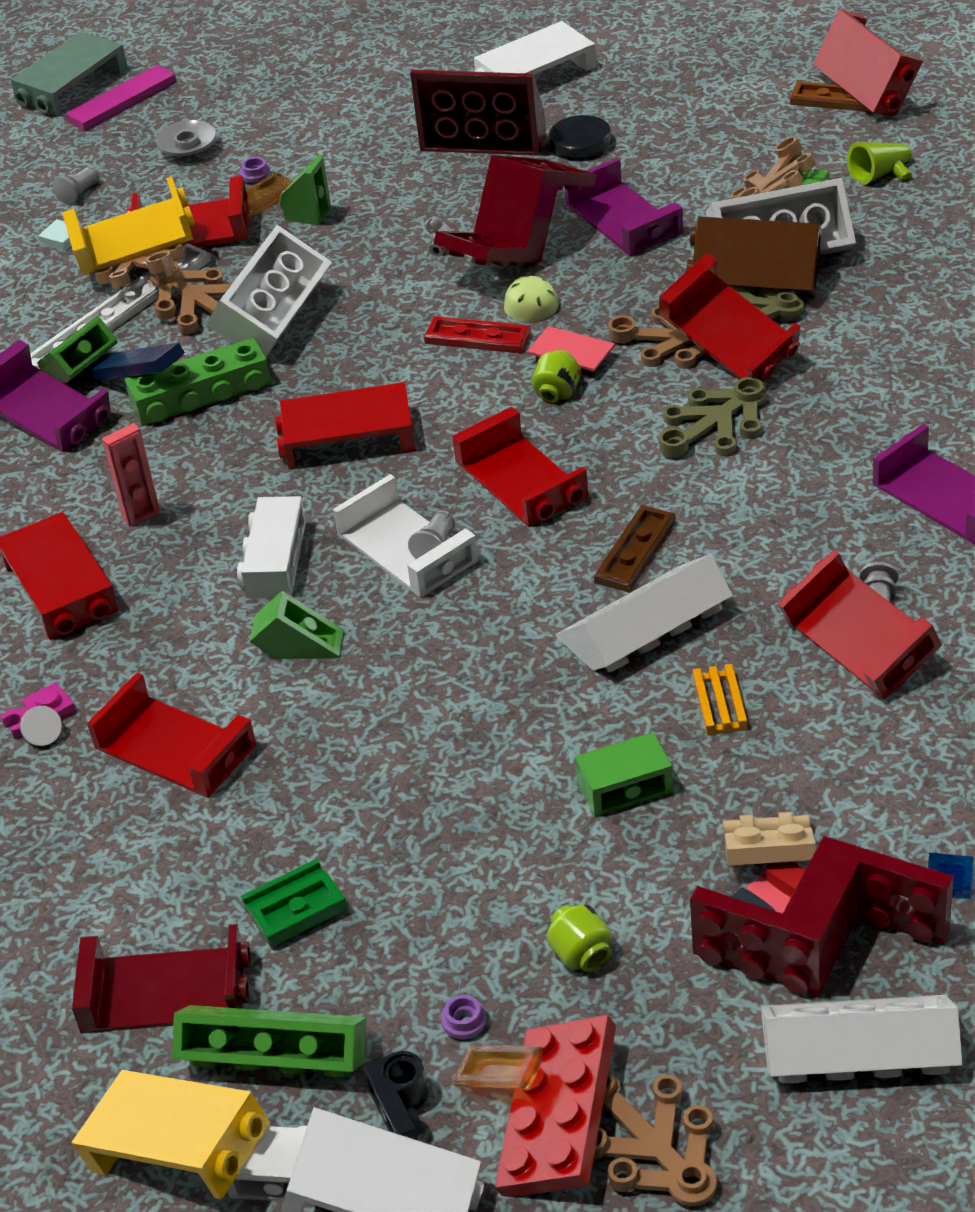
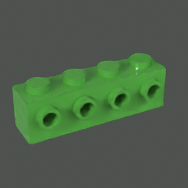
[124,337,272,426]
[172,1005,367,1077]

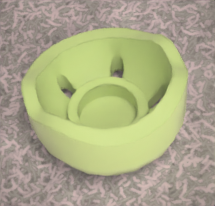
[504,276,558,323]

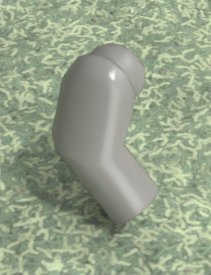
[424,216,452,256]

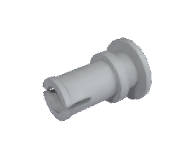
[53,166,100,205]
[408,510,455,559]
[859,562,899,602]

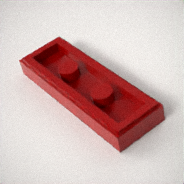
[424,316,531,354]

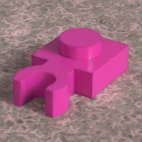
[0,682,77,739]

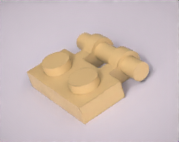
[723,812,816,866]

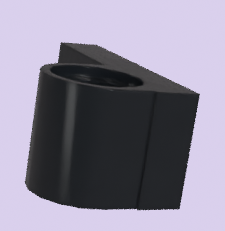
[363,1051,428,1141]

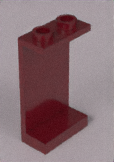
[72,924,251,1033]

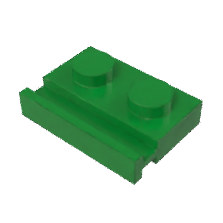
[241,859,348,948]

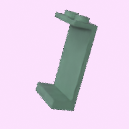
[11,31,128,117]

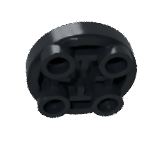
[549,115,611,158]

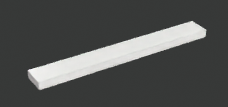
[31,243,212,370]

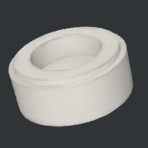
[20,706,62,746]

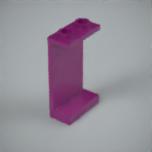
[565,158,684,256]
[0,339,111,452]
[872,424,975,545]

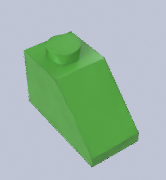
[280,156,332,225]
[249,591,344,659]

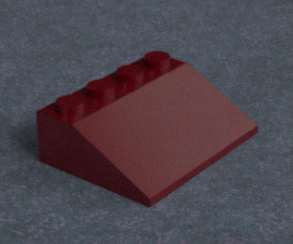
[410,70,546,156]

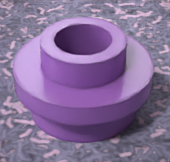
[240,157,271,183]
[441,995,487,1039]

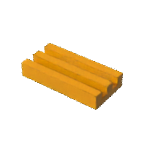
[692,664,747,735]

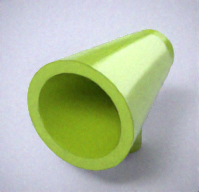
[847,142,912,185]

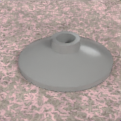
[156,120,216,156]

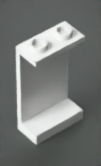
[474,21,597,75]
[333,474,479,598]
[280,1107,484,1212]

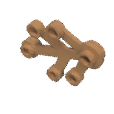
[730,136,816,199]
[94,244,185,288]
[150,262,233,334]
[608,306,707,369]
[593,1072,717,1207]

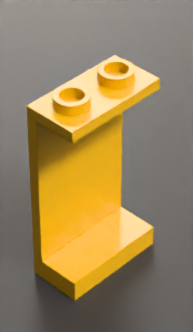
[62,177,195,275]
[71,1070,270,1199]

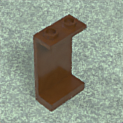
[686,216,822,298]

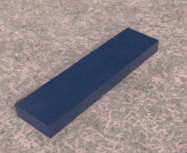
[81,342,185,382]

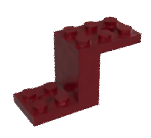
[433,155,597,267]
[690,836,953,996]

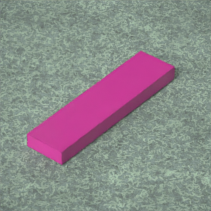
[66,65,177,131]

